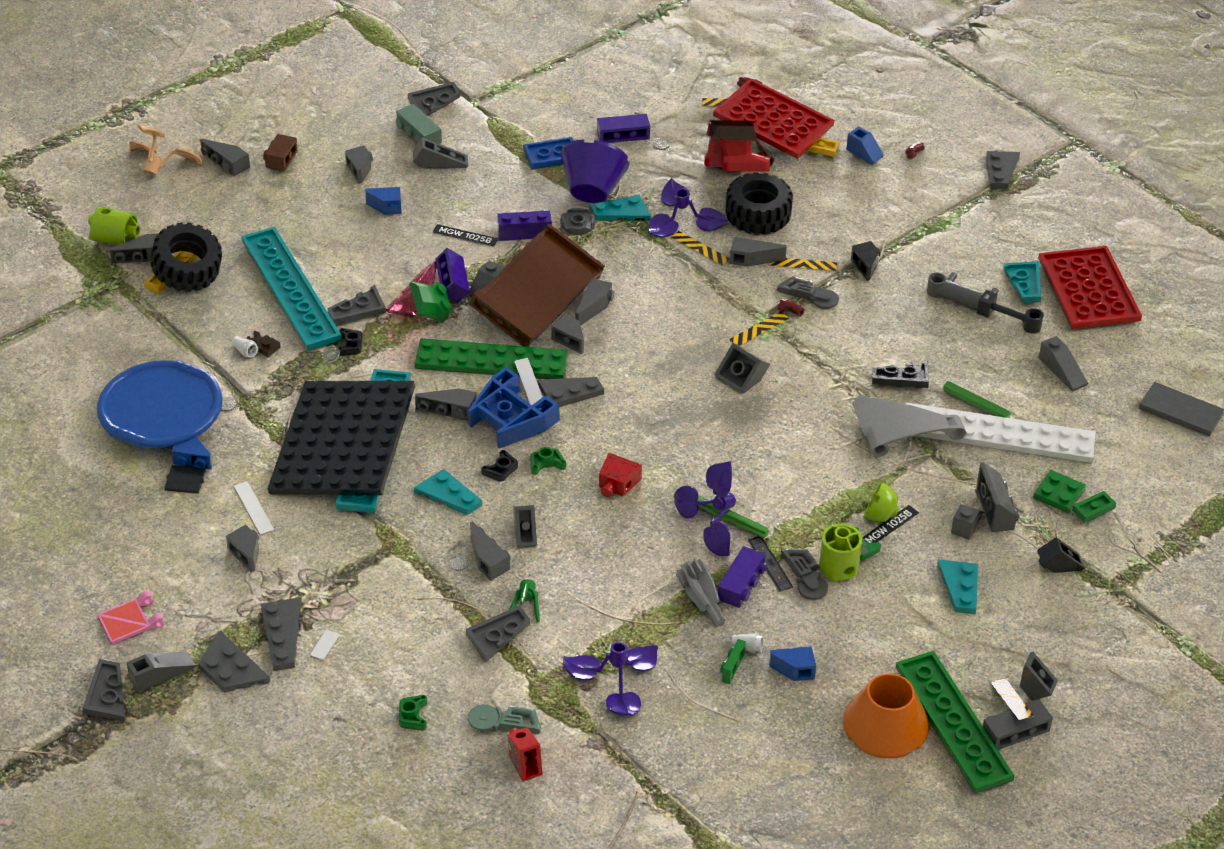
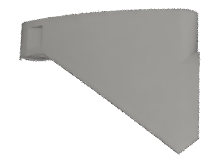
[852,395,966,457]

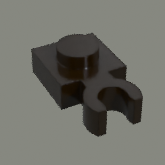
[247,331,281,357]

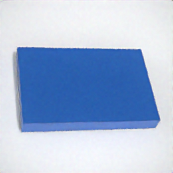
[523,137,574,170]

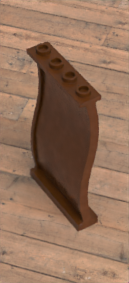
[469,224,605,347]

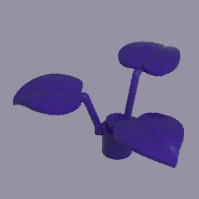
[649,178,728,237]
[674,461,736,556]
[563,642,658,716]

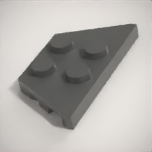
[198,630,270,693]

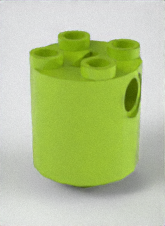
[88,206,140,245]
[819,523,862,583]

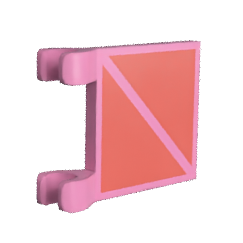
[97,591,165,645]

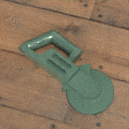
[468,704,541,734]

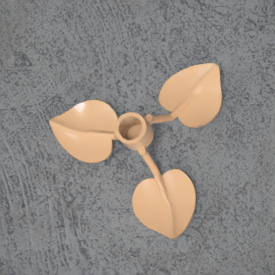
[129,124,203,175]

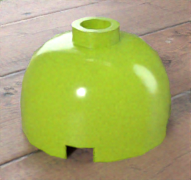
[863,483,900,523]

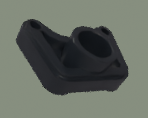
[336,328,363,356]
[481,450,518,482]

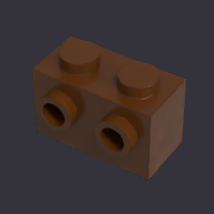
[263,134,298,172]

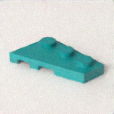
[414,469,482,515]
[937,559,978,614]

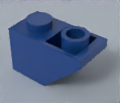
[846,126,884,165]
[171,437,212,469]
[769,646,816,681]

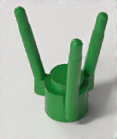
[509,579,540,622]

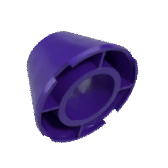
[561,139,630,203]

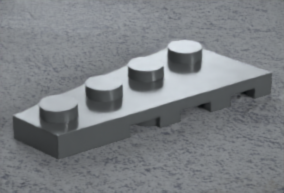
[261,597,302,671]

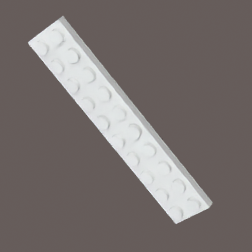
[905,402,1096,463]

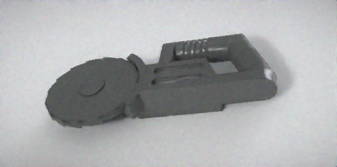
[777,276,839,309]
[781,549,828,600]

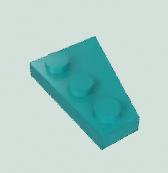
[590,195,651,221]
[1003,261,1041,303]

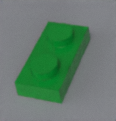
[1072,491,1116,523]
[720,639,746,684]

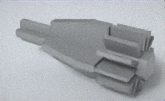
[676,559,726,627]

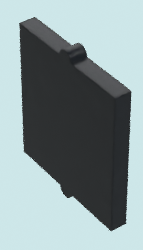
[164,465,206,494]

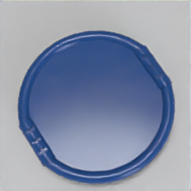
[97,360,223,449]

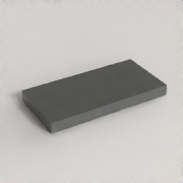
[1139,382,1224,436]

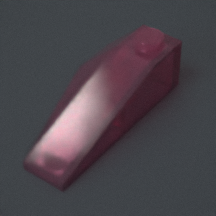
[386,261,437,318]

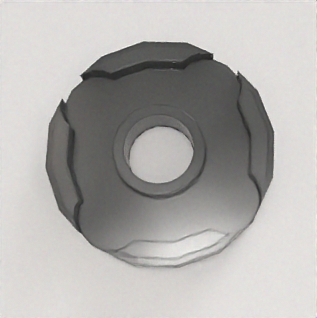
[560,208,596,235]

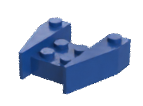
[468,367,560,449]

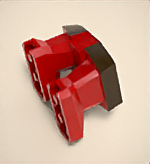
[704,120,770,172]

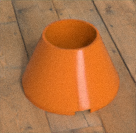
[843,673,929,758]

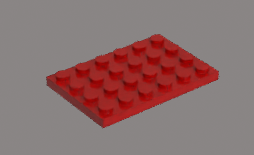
[713,78,835,159]
[1038,246,1142,329]

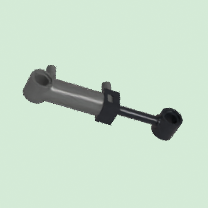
[927,272,1044,334]

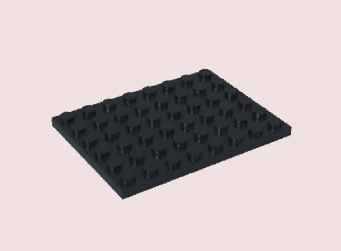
[267,381,415,495]

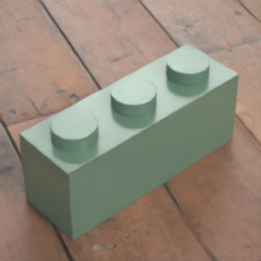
[396,104,442,144]

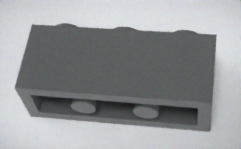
[983,699,1053,750]

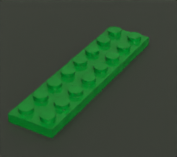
[415,338,568,379]
[895,651,1015,794]

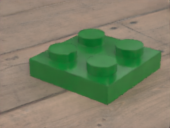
[1033,470,1086,514]

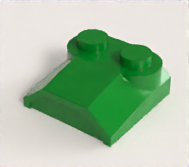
[409,282,451,322]

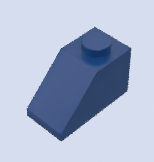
[365,187,402,215]

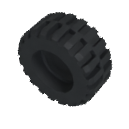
[725,172,793,235]
[150,222,222,292]

